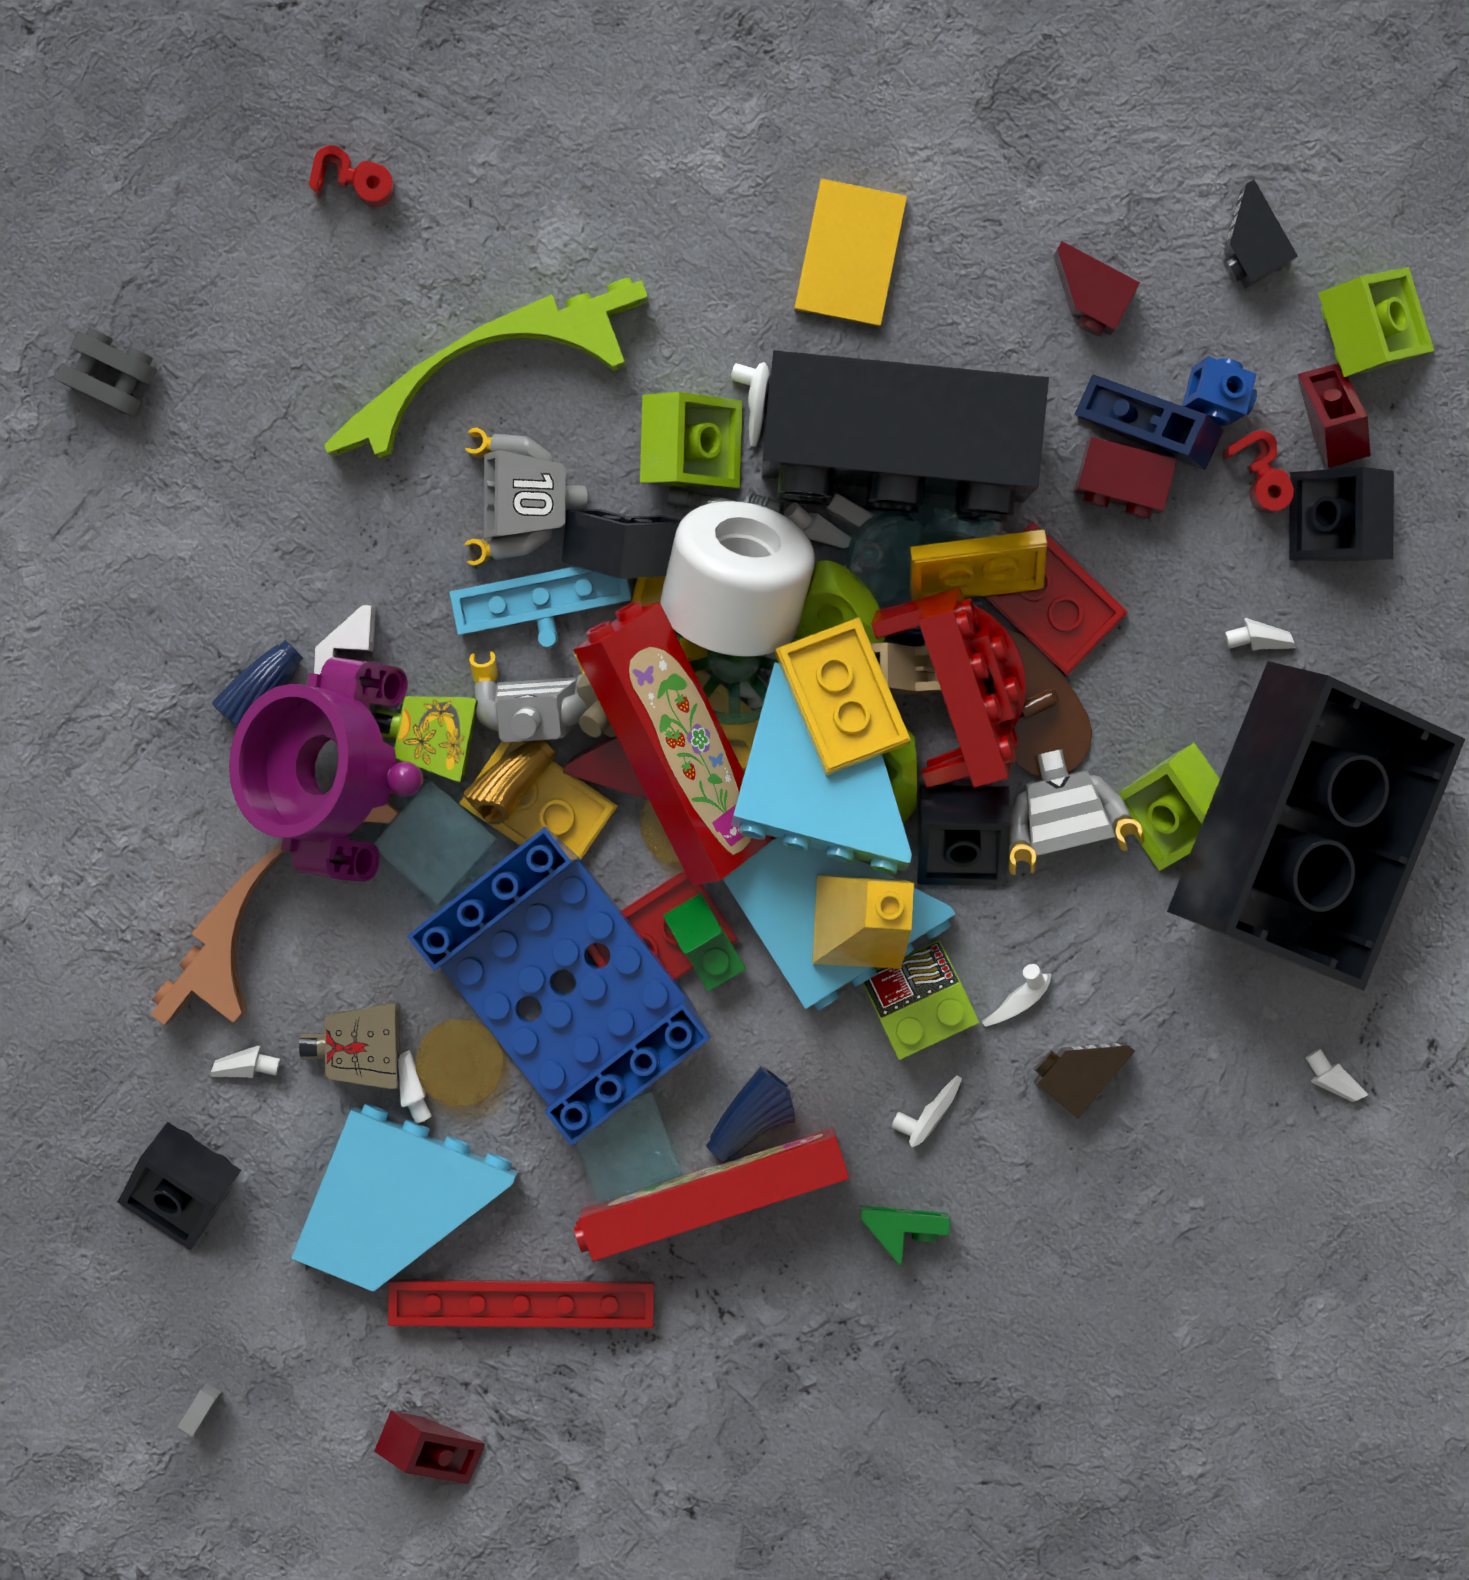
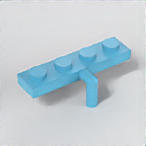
[449,566,632,649]

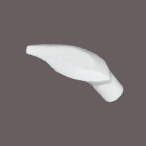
[731,362,770,447]
[982,964,1052,1027]
[891,1076,962,1147]

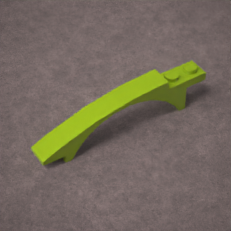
[324,277,649,459]

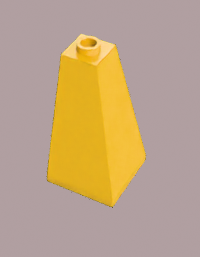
[812,875,914,969]

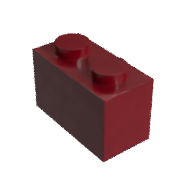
[1074,437,1177,519]

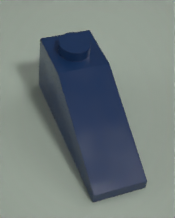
[1075,374,1223,470]

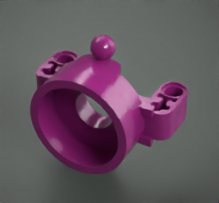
[229,657,423,882]

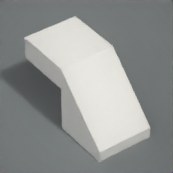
[314,605,376,674]

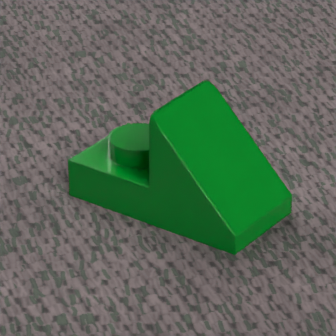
[663,893,746,992]
[860,1205,950,1266]

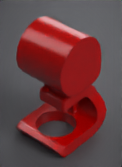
[309,145,395,207]
[1223,430,1294,513]

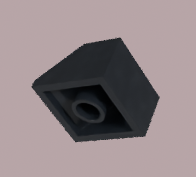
[1289,467,1394,561]
[917,785,1011,886]
[117,1122,241,1251]

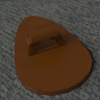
[989,629,1092,776]

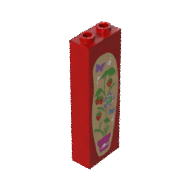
[573,601,776,885]
[574,1128,849,1261]

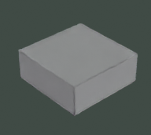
[826,493,874,534]
[177,1382,222,1437]

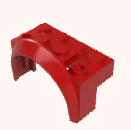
[871,587,1026,788]

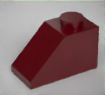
[1053,241,1140,336]
[1298,363,1371,468]
[563,736,648,799]
[374,1411,485,1484]

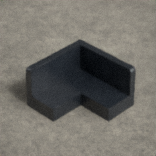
[562,509,682,579]

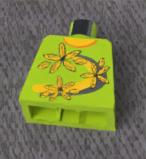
[374,696,477,782]

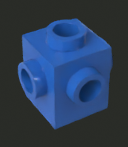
[1182,356,1257,426]

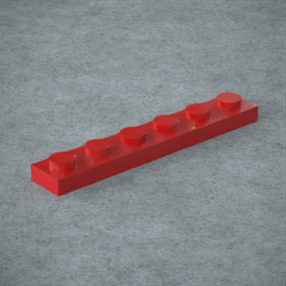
[388,1279,654,1328]

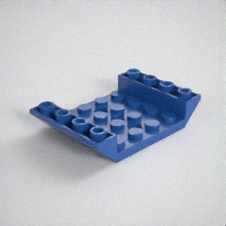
[407,826,711,1146]

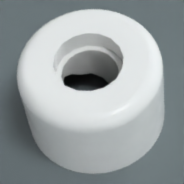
[660,501,815,656]

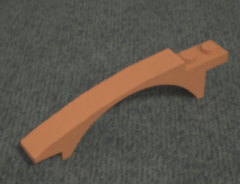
[150,791,401,1025]

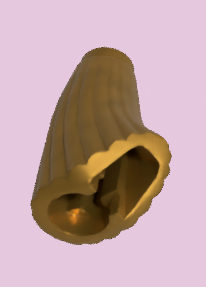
[463,740,557,825]

